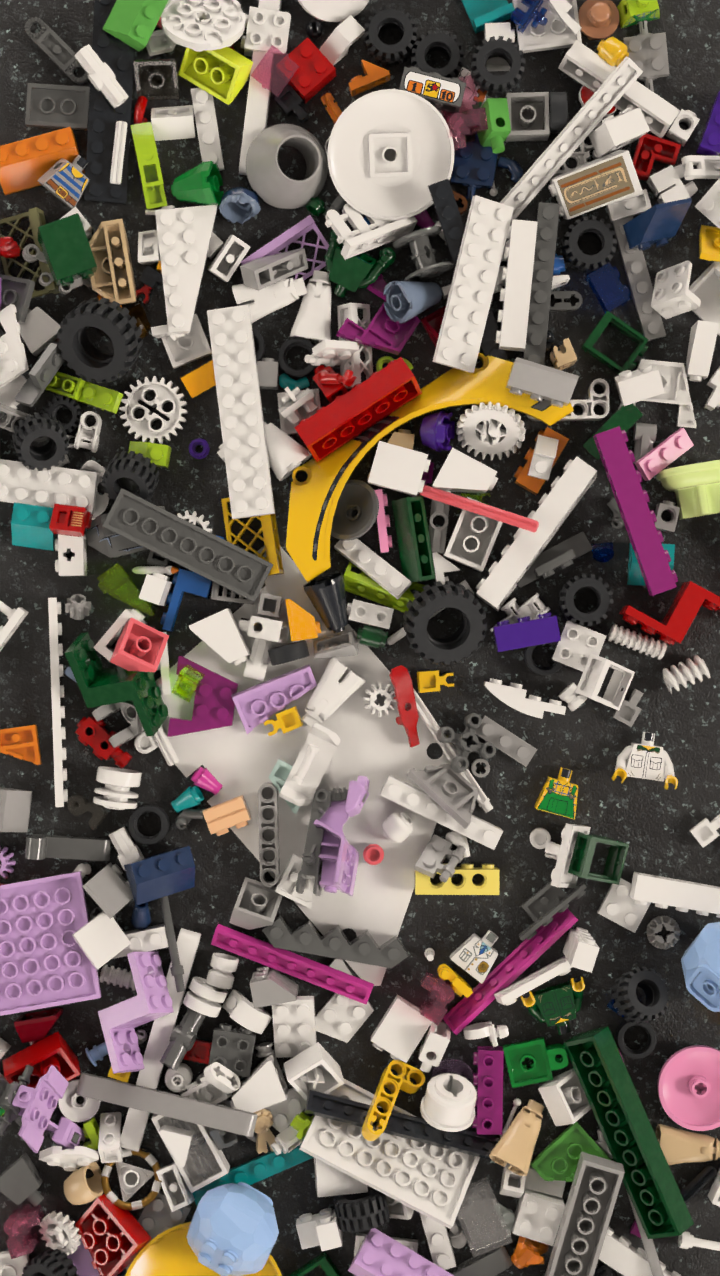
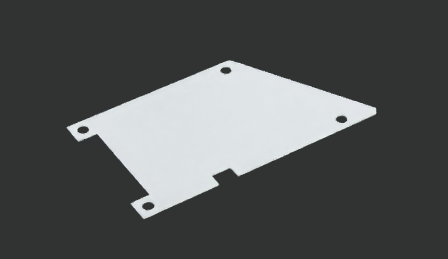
[155,545,458,986]

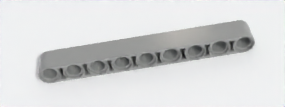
[76,1073,258,1137]

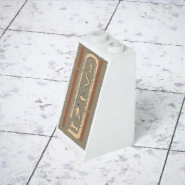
[548,150,642,220]

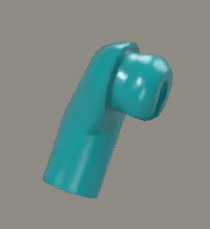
[278,373,310,391]

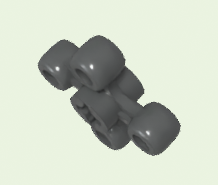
[436,713,496,773]

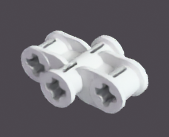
[490,593,550,632]

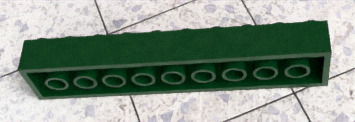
[563,1026,694,1239]

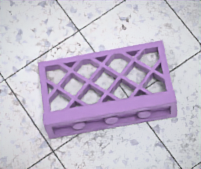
[241,215,329,280]

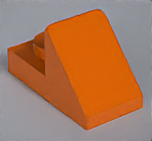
[348,60,390,96]

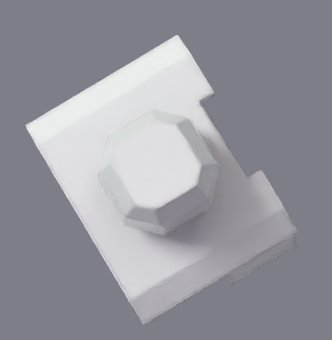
[463,1021,509,1047]

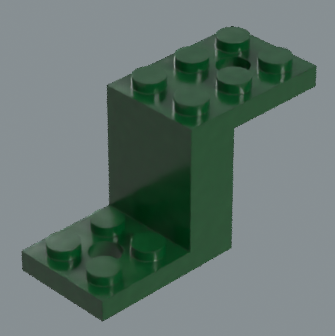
[65,632,168,737]

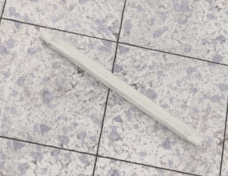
[413,688,493,813]

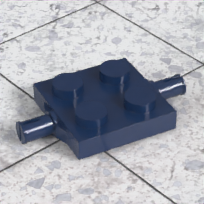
[451,131,498,201]

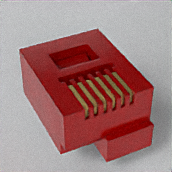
[49,504,93,537]

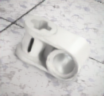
[74,411,102,453]

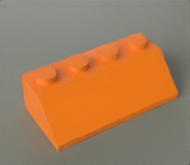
[0,127,85,195]

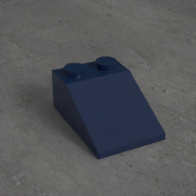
[623,198,692,251]

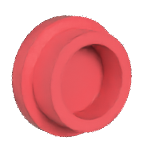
[363,844,384,865]

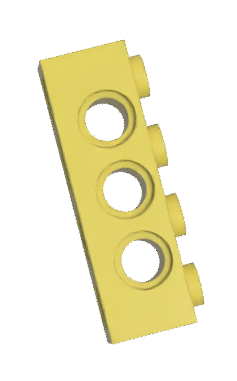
[415,863,500,895]

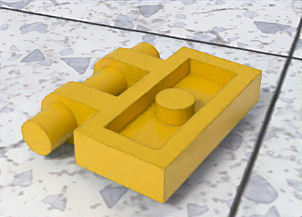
[437,964,473,998]

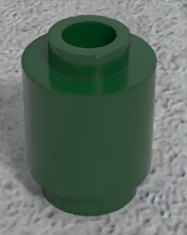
[356,624,388,649]

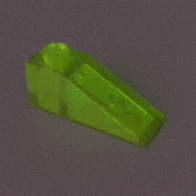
[97,563,156,616]

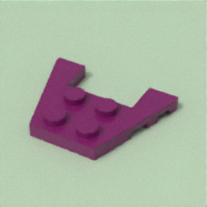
[336,274,420,355]
[167,656,238,737]

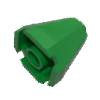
[171,161,224,207]

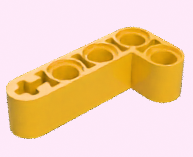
[361,1060,425,1141]

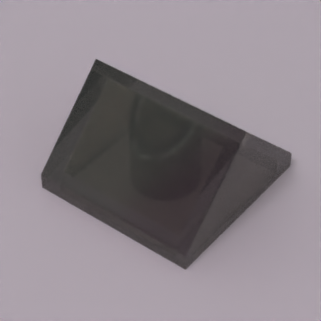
[133,58,179,100]

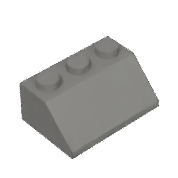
[506,357,579,408]
[250,966,299,1008]

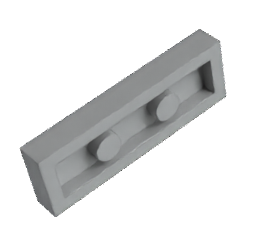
[475,715,538,767]

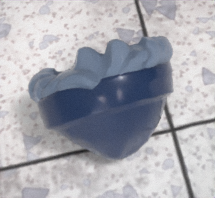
[219,187,261,224]

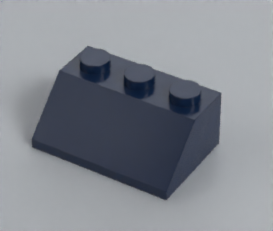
[124,846,195,906]

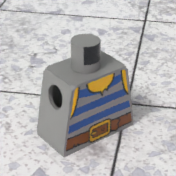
[38,155,89,209]

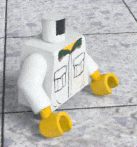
[612,732,678,790]

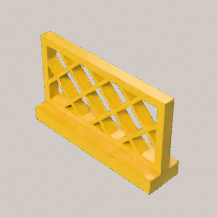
[221,497,284,576]

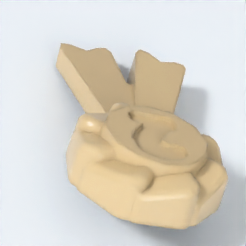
[254,1108,276,1154]

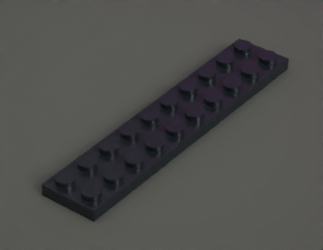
[84,0,135,205]

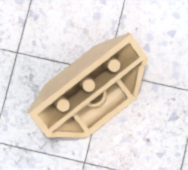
[89,219,136,305]

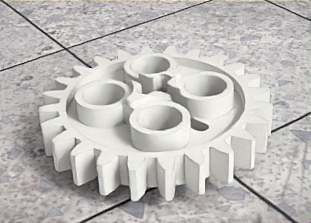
[119,376,188,444]

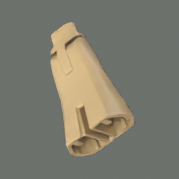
[489,1099,544,1176]
[655,1124,720,1165]

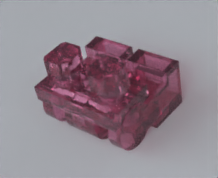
[444,108,488,151]
[419,972,455,1025]
[4,1203,44,1259]

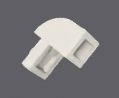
[222,989,273,1034]

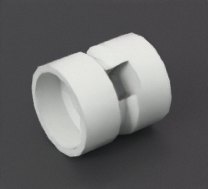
[206,953,239,989]

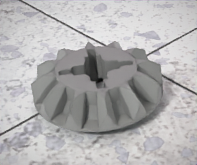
[647,916,680,949]

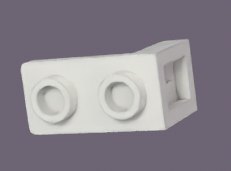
[98,1112,123,1163]

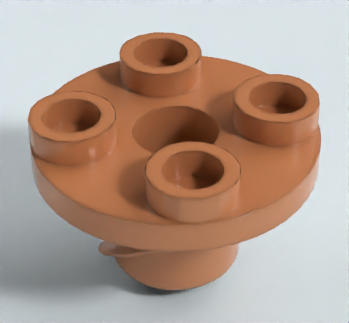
[578,0,620,40]

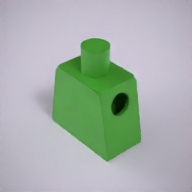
[473,98,511,154]

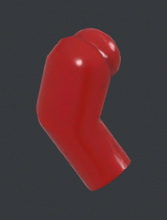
[133,96,148,124]

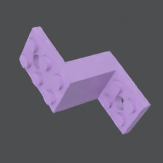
[98,952,174,1074]

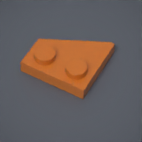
[0,724,42,765]

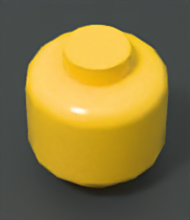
[597,37,629,67]

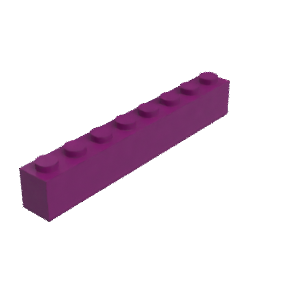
[593,426,678,596]

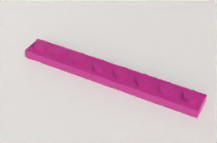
[442,908,578,1035]
[211,924,374,1005]

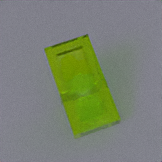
[172,665,205,702]

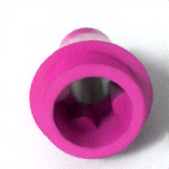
[191,766,223,795]

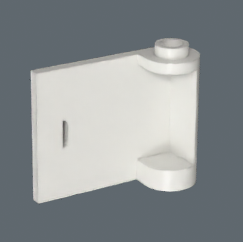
[689,261,720,336]

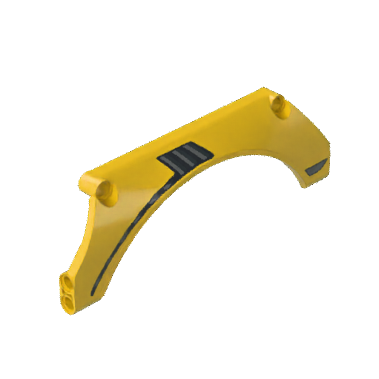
[286,353,574,582]

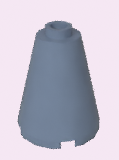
[383,281,442,323]

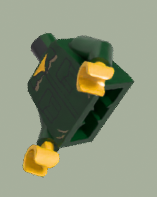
[520,977,585,1035]

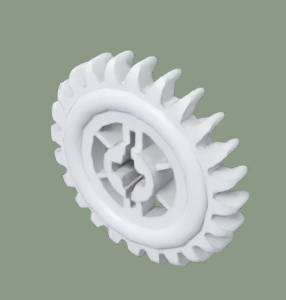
[456,402,526,461]

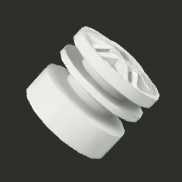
[93,766,142,810]

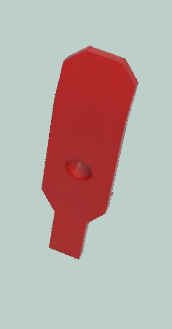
[389,665,420,748]

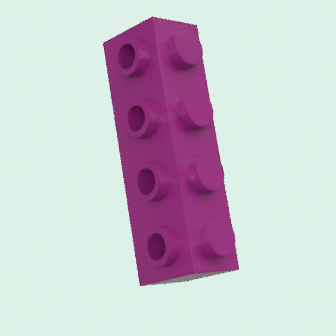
[472,1046,504,1135]

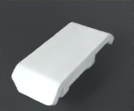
[279,723,341,806]

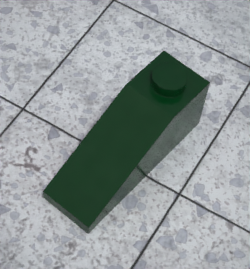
[583,403,643,460]

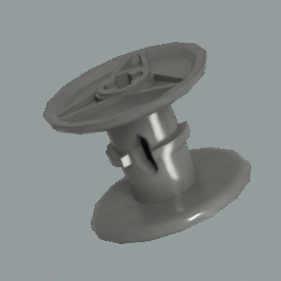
[393,226,454,282]

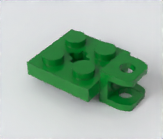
[503,1037,569,1088]

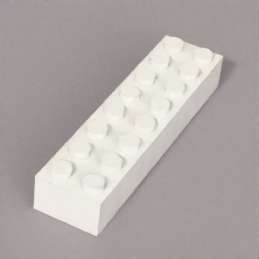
[476,456,597,611]

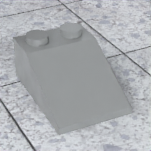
[82,862,133,919]

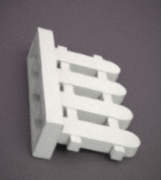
[325,203,417,260]

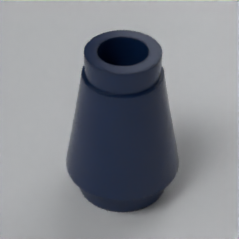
[130,902,151,930]

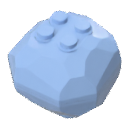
[681,922,720,1012]
[187,1182,279,1276]

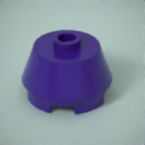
[420,410,455,452]

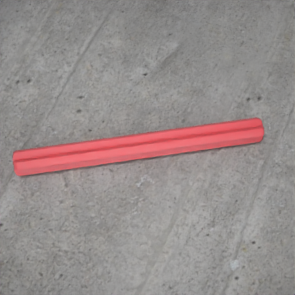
[420,485,539,532]

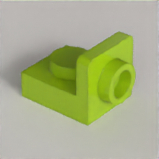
[83,1116,100,1150]

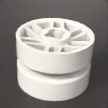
[183,977,228,1017]

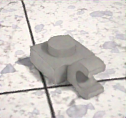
[612,689,644,727]

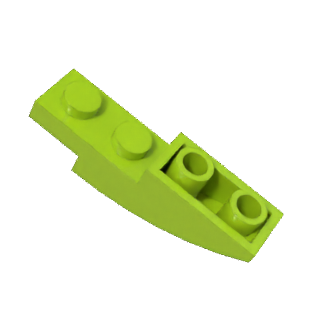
[130,122,167,209]
[45,371,123,414]

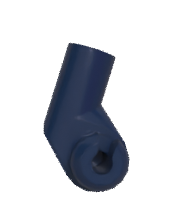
[498,156,524,183]

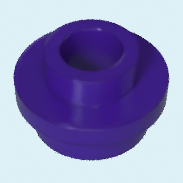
[189,438,210,459]

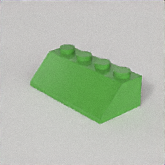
[103,0,168,52]

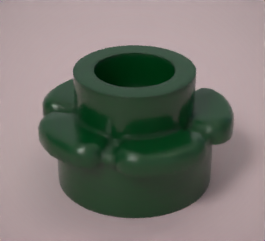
[306,197,325,217]

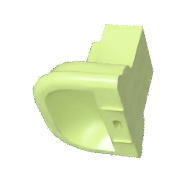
[656,460,720,520]

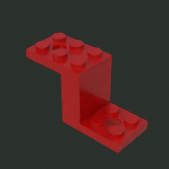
[620,581,720,645]

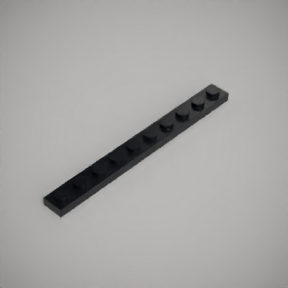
[428,179,509,361]
[305,1090,500,1160]

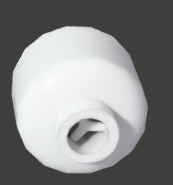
[382,812,413,843]
[165,1063,193,1092]

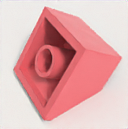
[110,618,169,672]

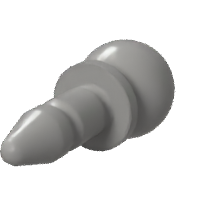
[448,1222,467,1249]

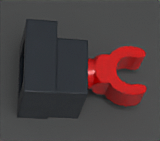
[136,265,163,304]

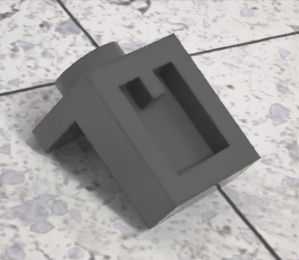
[208,1127,238,1150]

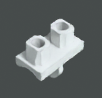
[278,387,318,424]

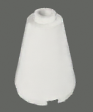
[264,422,311,481]

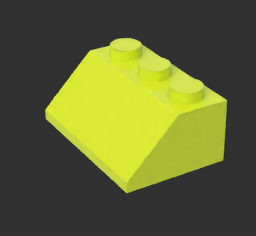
[178,47,253,105]

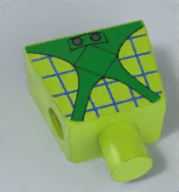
[617,0,660,29]

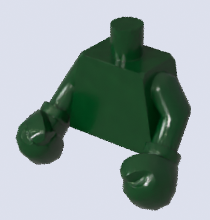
[325,229,396,297]

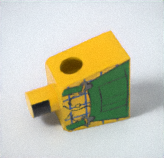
[534,767,578,820]

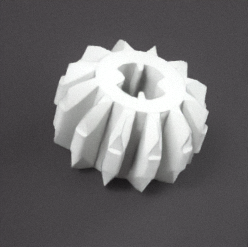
[363,682,397,718]

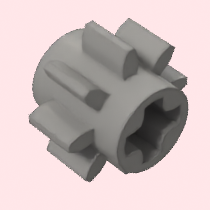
[65,594,91,620]

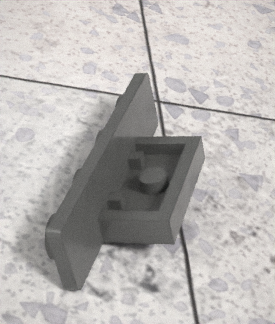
[15,338,66,407]
[516,532,592,588]
[519,880,587,941]

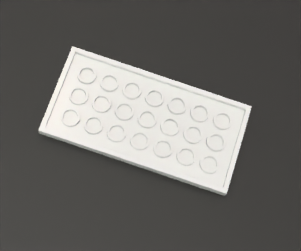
[299,1078,480,1229]

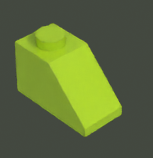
[128,441,172,468]

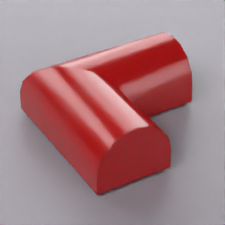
[632,134,681,180]

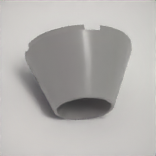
[245,124,328,209]

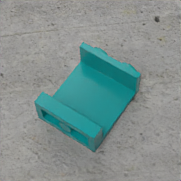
[461,0,515,34]

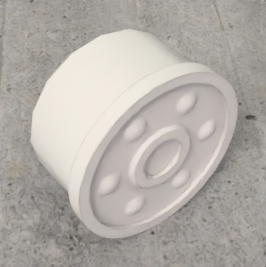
[420,1073,477,1132]

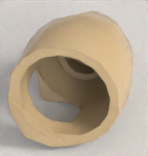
[63,1162,103,1205]

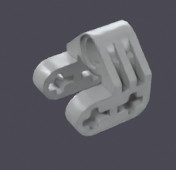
[92,700,144,748]

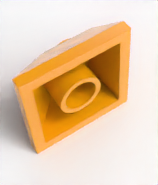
[285,599,321,641]

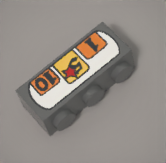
[399,67,466,114]

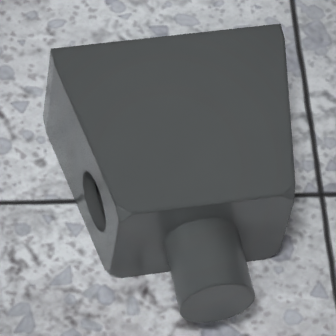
[0,1152,44,1207]

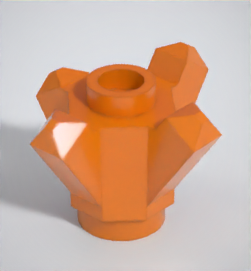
[511,1236,548,1269]

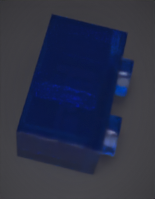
[586,263,631,313]

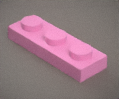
[635,428,694,481]
[374,489,393,554]

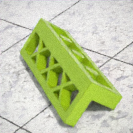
[343,561,425,612]

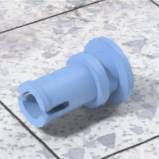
[85,1042,108,1067]

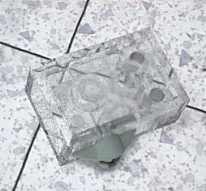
[457,1177,515,1257]

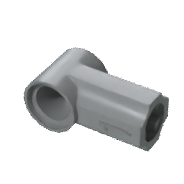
[633,422,657,464]

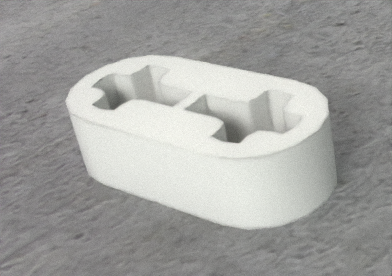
[204,1062,240,1094]

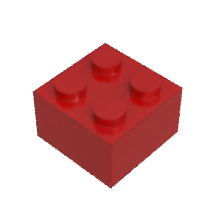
[276,37,336,104]

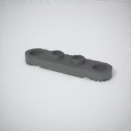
[25,17,89,84]

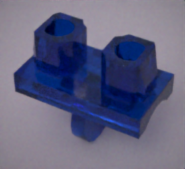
[510,0,548,34]

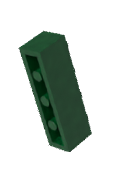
[392,496,436,583]

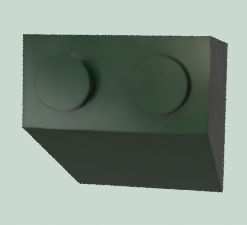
[38,213,97,286]

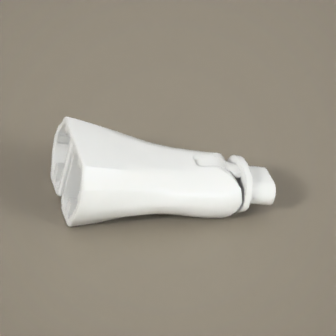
[289,270,331,344]
[232,277,307,323]
[301,657,366,728]

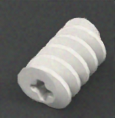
[663,655,711,694]

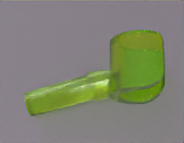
[461,493,491,505]

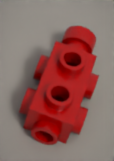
[75,716,132,769]

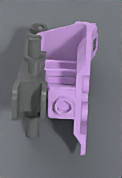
[296,776,370,896]
[0,1065,86,1153]

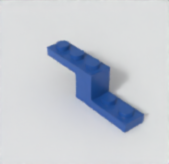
[161,535,225,632]

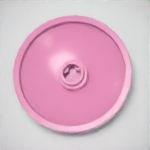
[657,1045,720,1131]

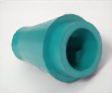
[171,785,204,812]

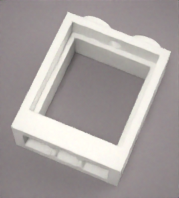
[575,653,635,711]

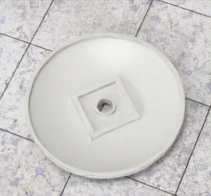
[327,89,454,220]

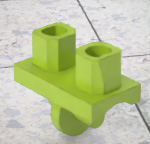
[290,1111,315,1140]

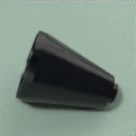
[303,573,348,633]

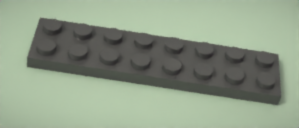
[103,488,273,602]

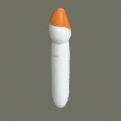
[132,566,179,575]

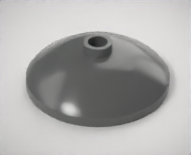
[331,480,379,541]

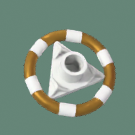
[101,1148,162,1211]

